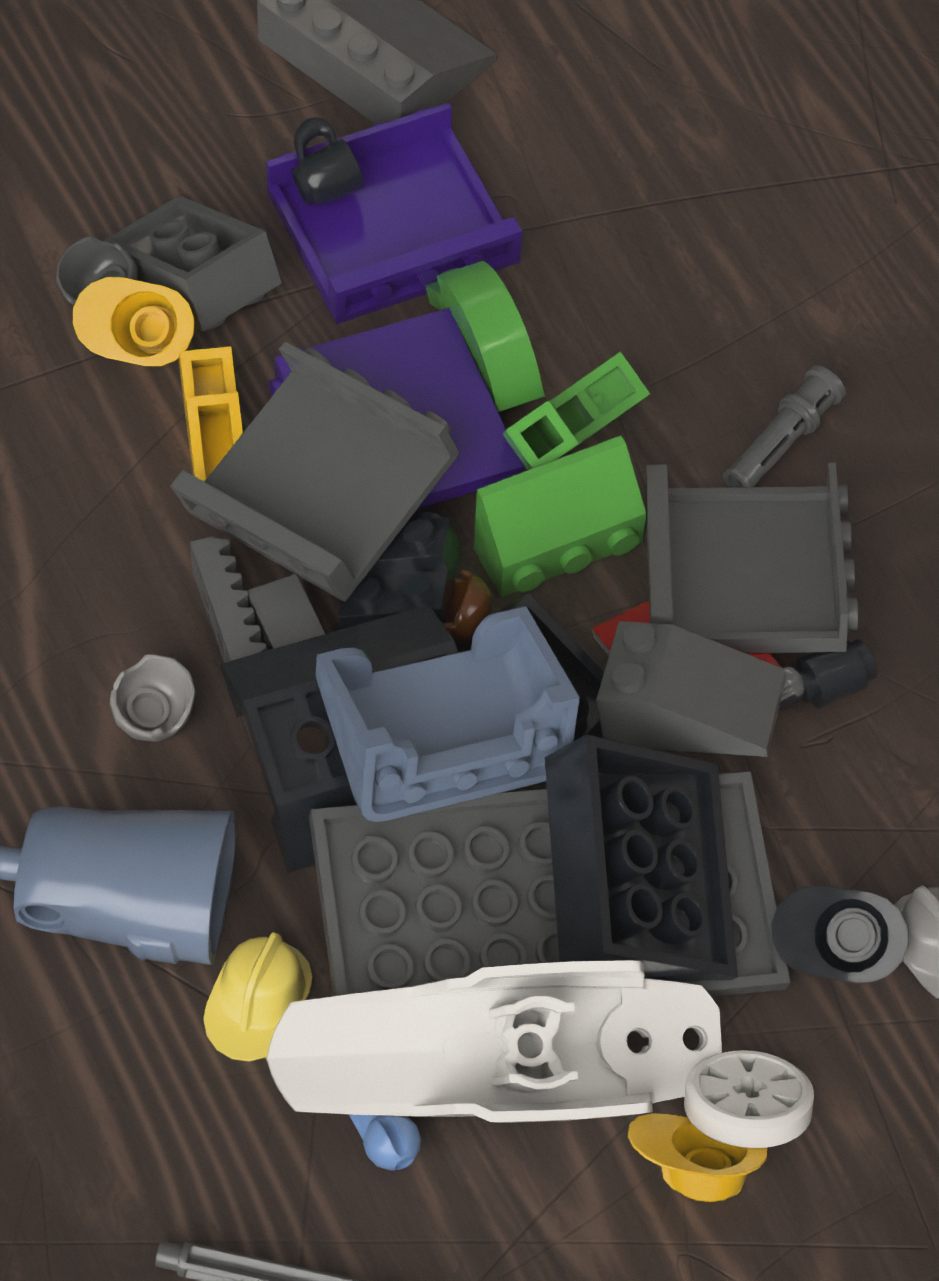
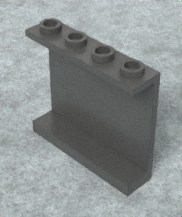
[170,342,460,602]

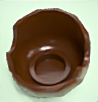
[442,569,493,649]

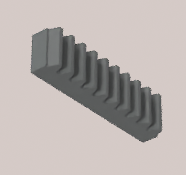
[190,536,267,746]

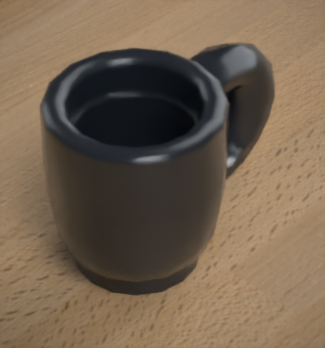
[291,117,364,206]

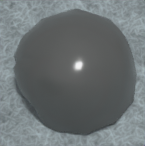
[56,236,138,306]

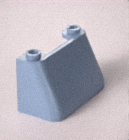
[315,606,579,822]

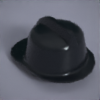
[771,885,909,983]

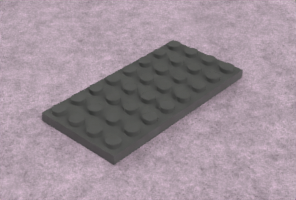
[309,771,791,997]

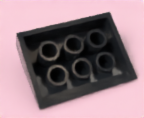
[545,735,738,981]

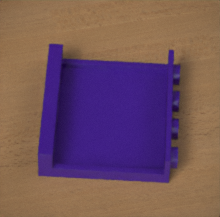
[266,103,522,324]
[269,308,523,509]

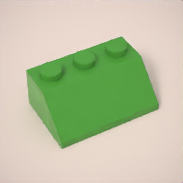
[474,436,646,597]

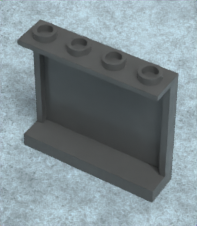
[646,463,858,653]

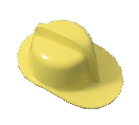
[203,932,312,1062]

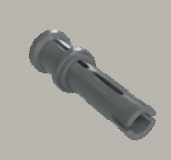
[722,365,846,488]

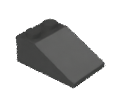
[103,195,282,332]
[596,621,787,757]

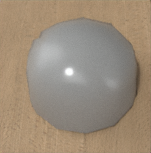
[110,654,196,742]

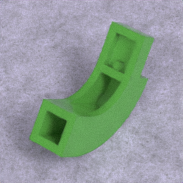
[425,261,545,412]
[502,351,650,470]

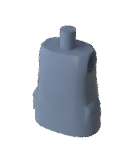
[0,806,237,965]

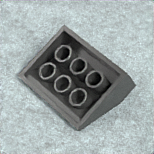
[257,0,497,124]

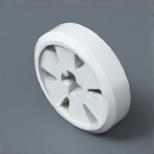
[684,1050,814,1148]

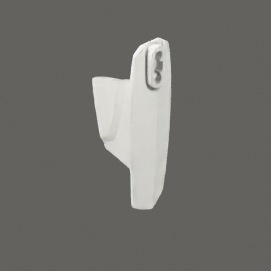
[266,960,722,1123]

